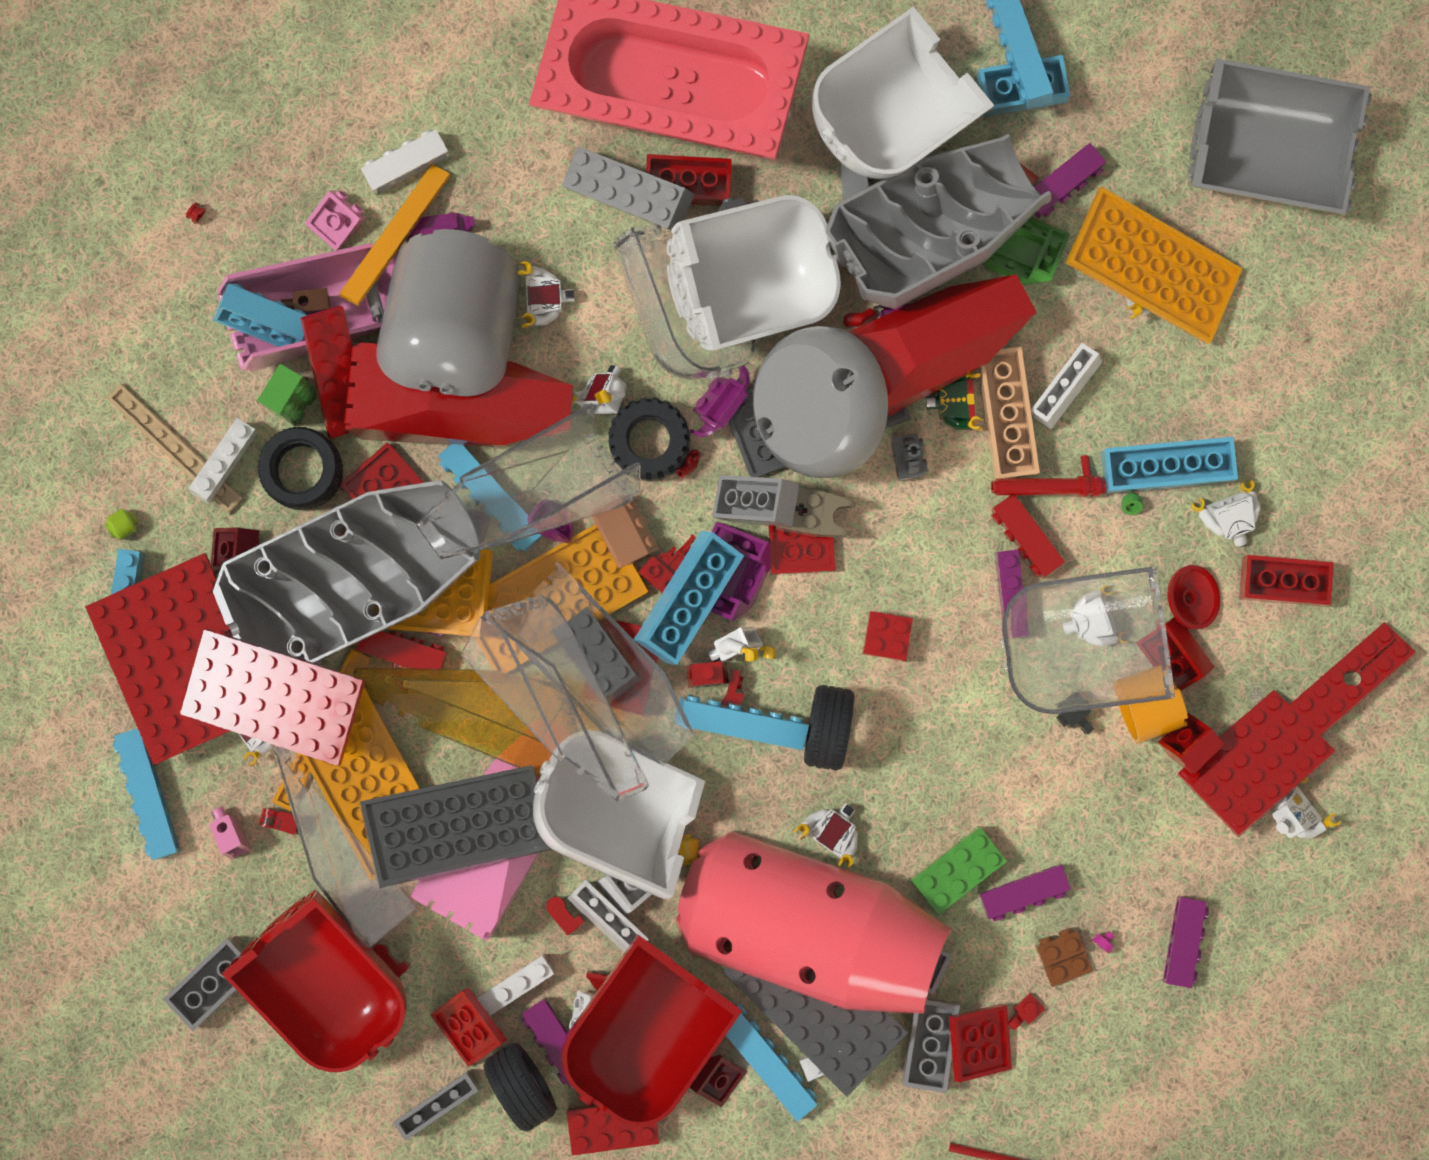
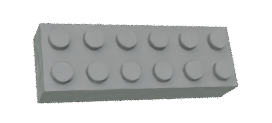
[562,146,695,231]

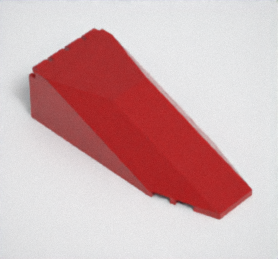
[848,274,1037,417]
[344,343,574,447]

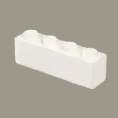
[361,129,450,195]
[1031,343,1102,429]
[189,418,257,505]
[567,879,649,952]
[477,954,556,1016]

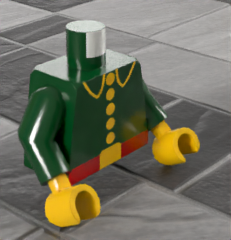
[926,372,984,431]

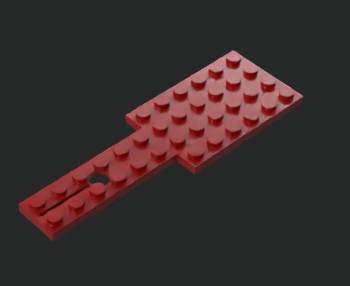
[1178,622,1416,838]

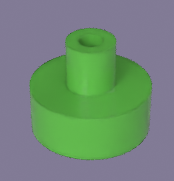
[1121,492,1143,515]

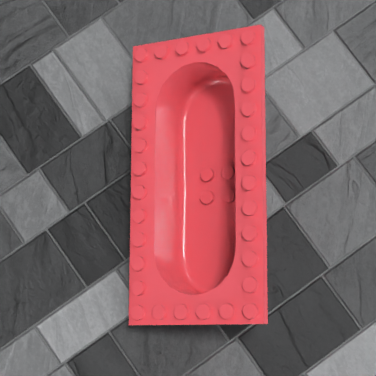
[529,0,810,161]

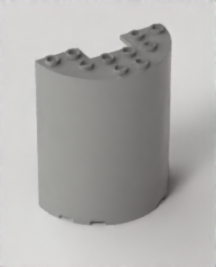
[1188,58,1372,215]

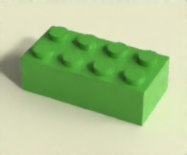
[257,364,316,426]
[910,827,1007,915]

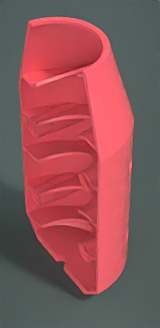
[676,831,952,1014]

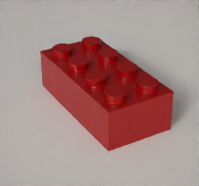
[646,154,732,206]
[1239,555,1334,607]
[566,1105,660,1156]

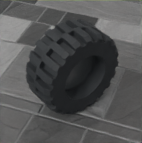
[608,397,690,481]

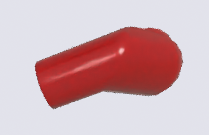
[843,308,875,328]
[676,449,701,478]

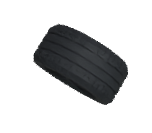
[257,426,343,511]
[804,685,855,771]
[483,1043,557,1131]

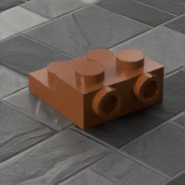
[1035,928,1092,987]

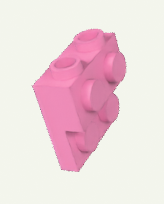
[305,190,366,251]

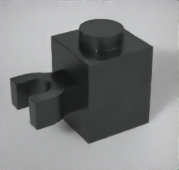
[1055,695,1094,735]

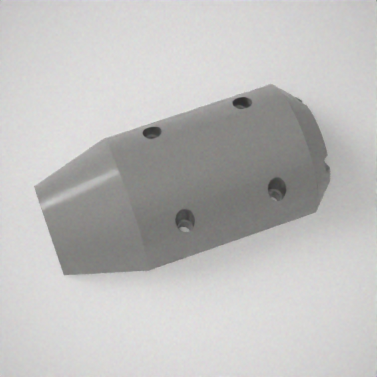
[213,480,480,664]

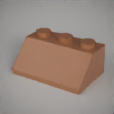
[589,493,659,569]

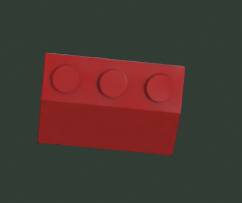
[1136,617,1215,691]

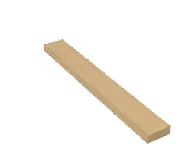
[106,383,244,515]

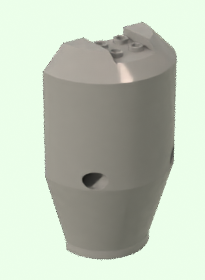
[826,134,1051,309]

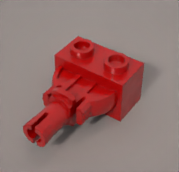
[638,534,696,594]

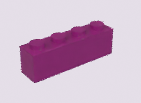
[1034,143,1106,219]
[995,550,1028,639]
[978,864,1071,921]
[1163,896,1209,988]
[521,998,571,1088]

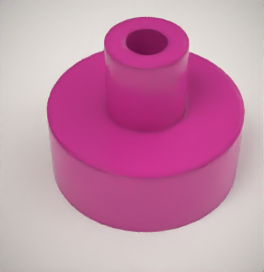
[1092,931,1115,954]

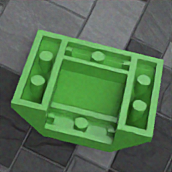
[983,217,1070,285]

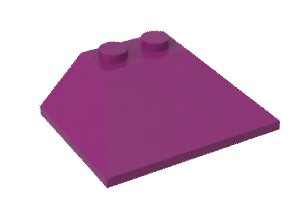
[710,522,770,621]

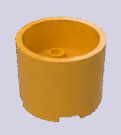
[1114,665,1188,744]

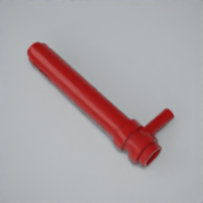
[991,455,1106,497]

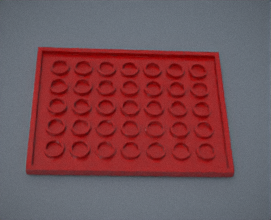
[85,553,232,765]

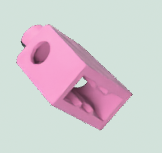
[209,807,251,859]

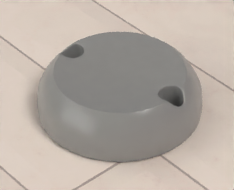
[753,326,888,478]

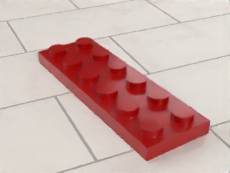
[300,305,357,439]

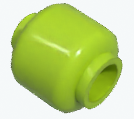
[104,508,138,540]

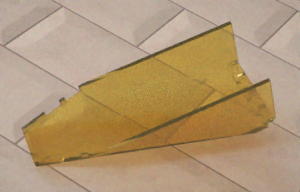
[353,667,578,777]

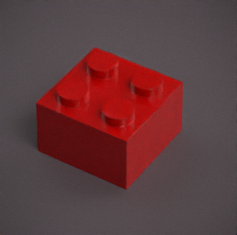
[862,611,913,662]
[1158,713,1224,775]

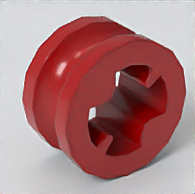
[186,202,206,224]

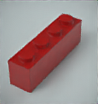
[991,495,1065,578]
[356,630,448,677]

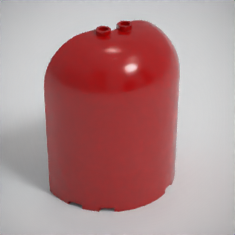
[222,890,407,1072]
[561,934,742,1126]

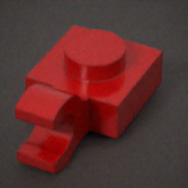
[1008,993,1045,1030]

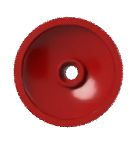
[1167,565,1220,630]

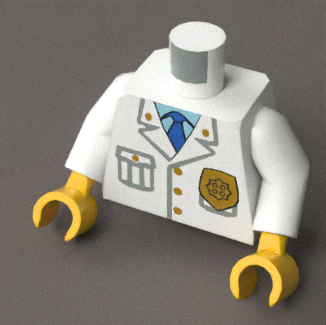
[1272,777,1341,839]

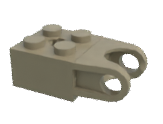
[776,487,856,538]

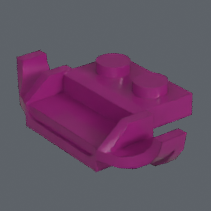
[405,212,475,241]
[690,364,750,437]

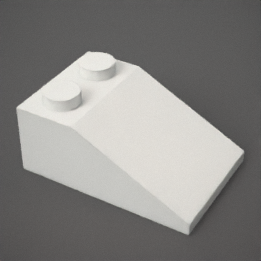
[596,874,652,915]

